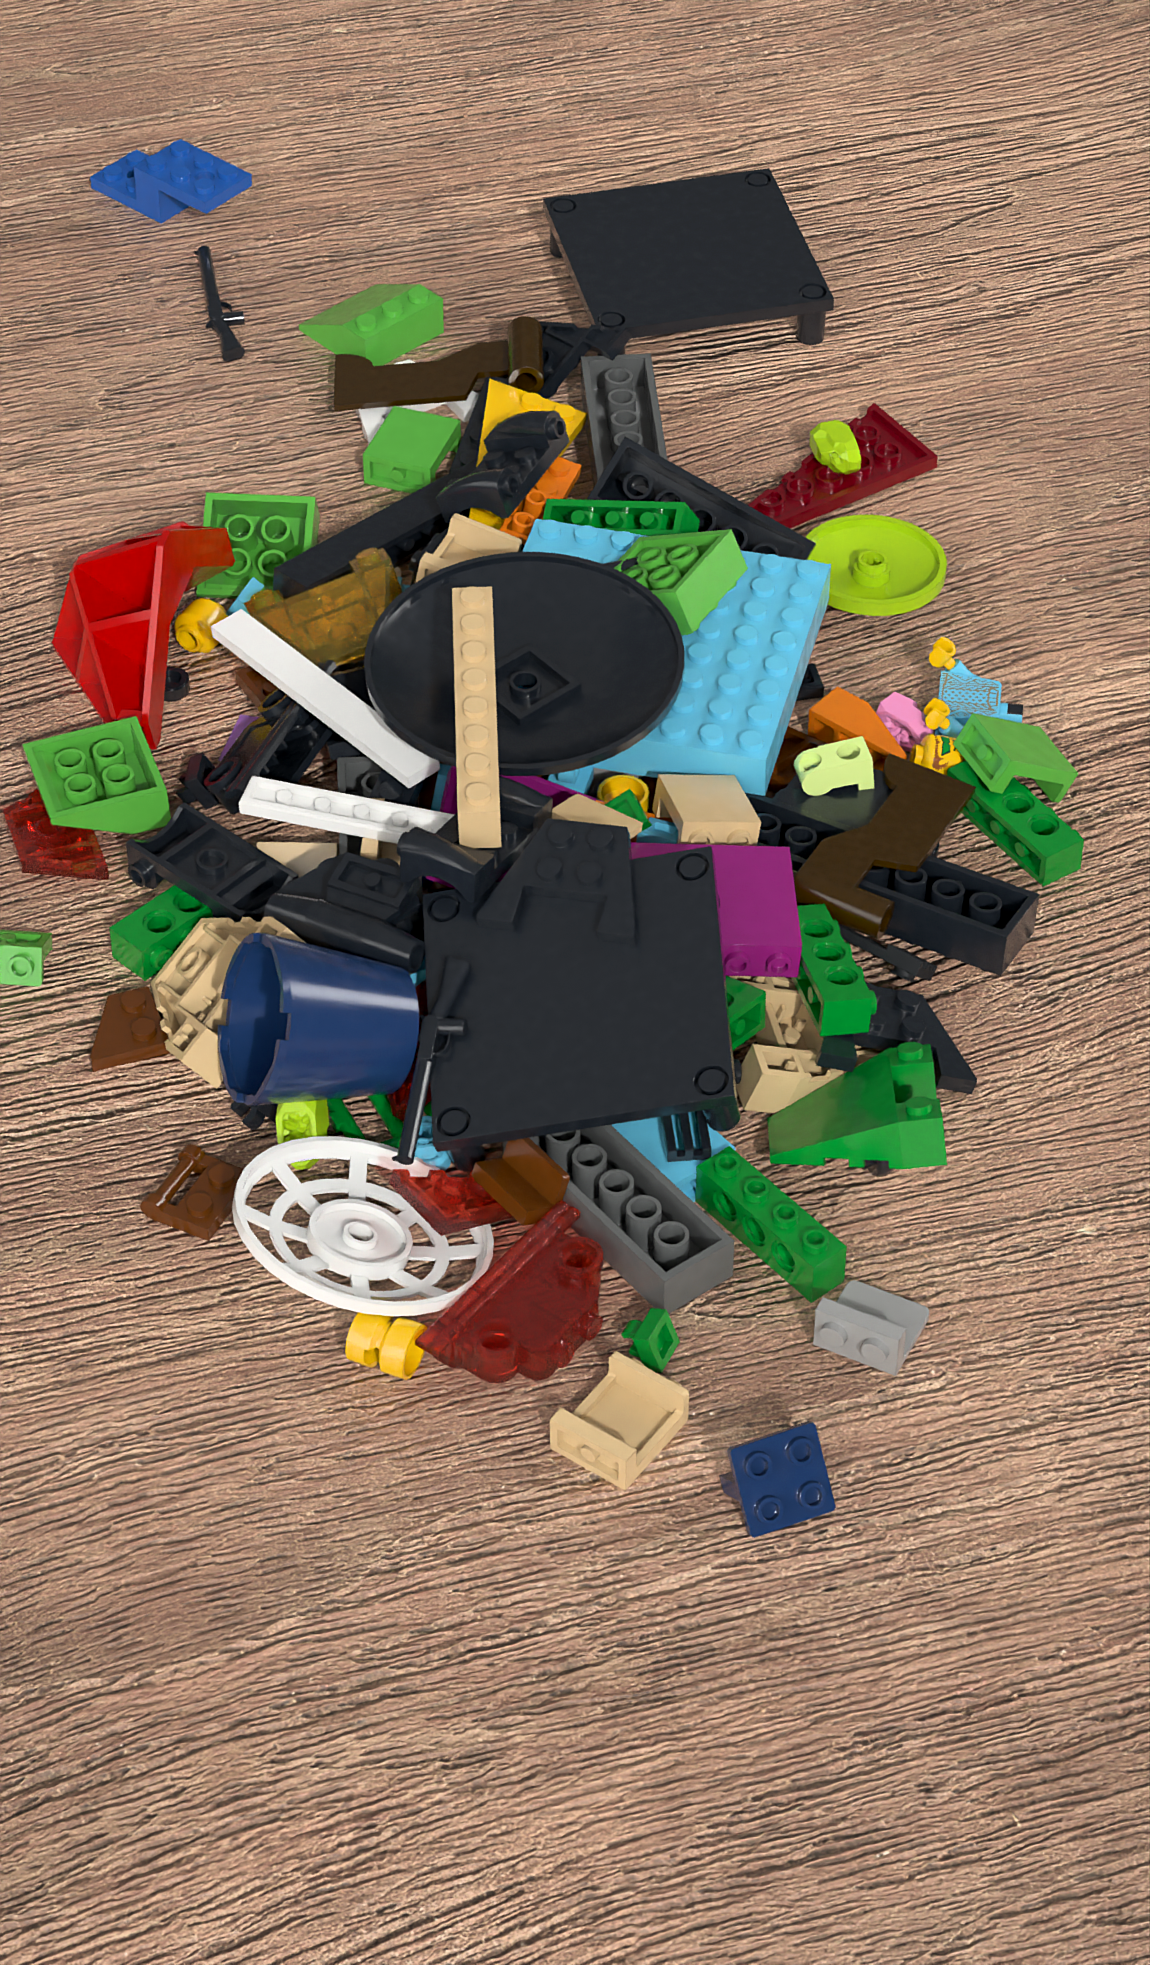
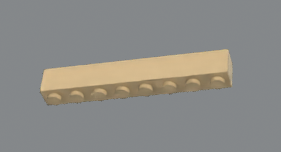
[452,587,502,848]

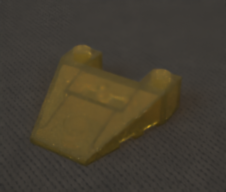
[244,548,402,666]

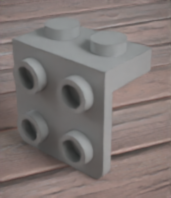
[813,1280,929,1376]

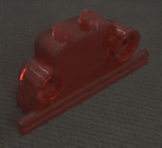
[415,1200,604,1384]

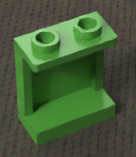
[363,406,461,494]
[953,713,1079,803]

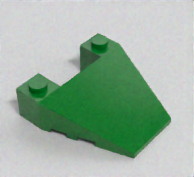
[767,1042,947,1169]

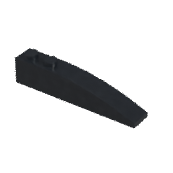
[587,437,816,560]

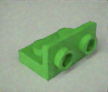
[0,930,52,987]

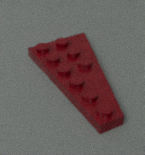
[748,403,938,528]

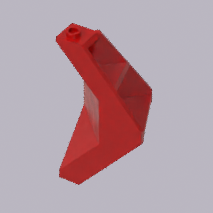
[51,521,235,750]

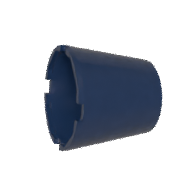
[218,933,419,1106]

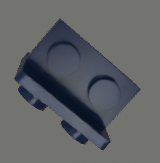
[719,1421,836,1538]

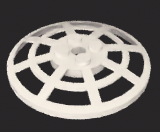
[232,1136,494,1316]

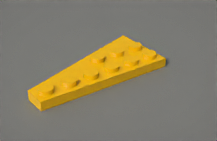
[469,379,587,530]

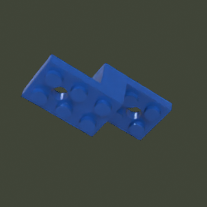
[90,139,252,223]

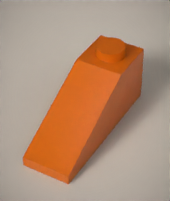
[808,686,907,771]

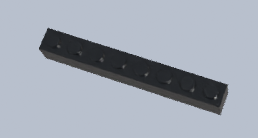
[273,458,478,618]

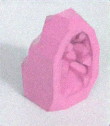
[876,691,934,752]

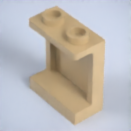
[415,513,522,583]
[652,774,761,846]
[550,1351,689,1491]

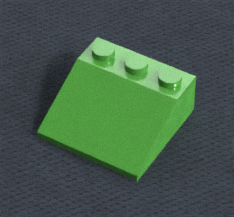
[299,284,444,366]
[196,492,320,600]
[614,529,748,635]
[22,716,171,834]

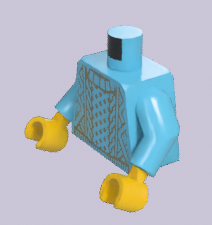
[923,637,1023,738]

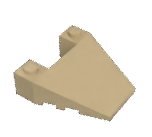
[150,917,306,1089]
[729,976,883,1113]

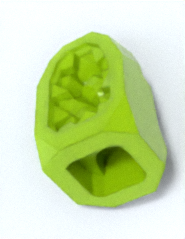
[809,420,861,475]
[276,1100,330,1170]

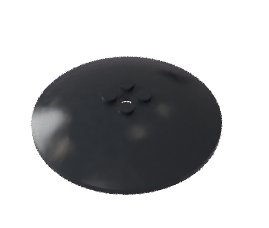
[364,552,685,776]

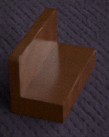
[471,1138,570,1226]

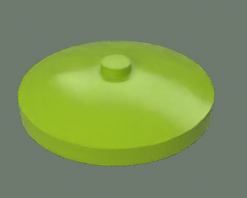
[806,515,947,616]

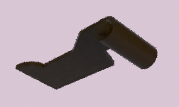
[334,316,544,411]
[793,753,976,940]

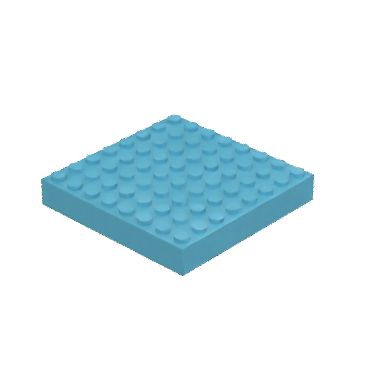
[518,519,831,796]

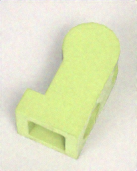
[794,736,874,796]

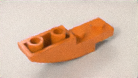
[499,457,582,545]

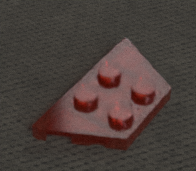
[2,789,109,880]

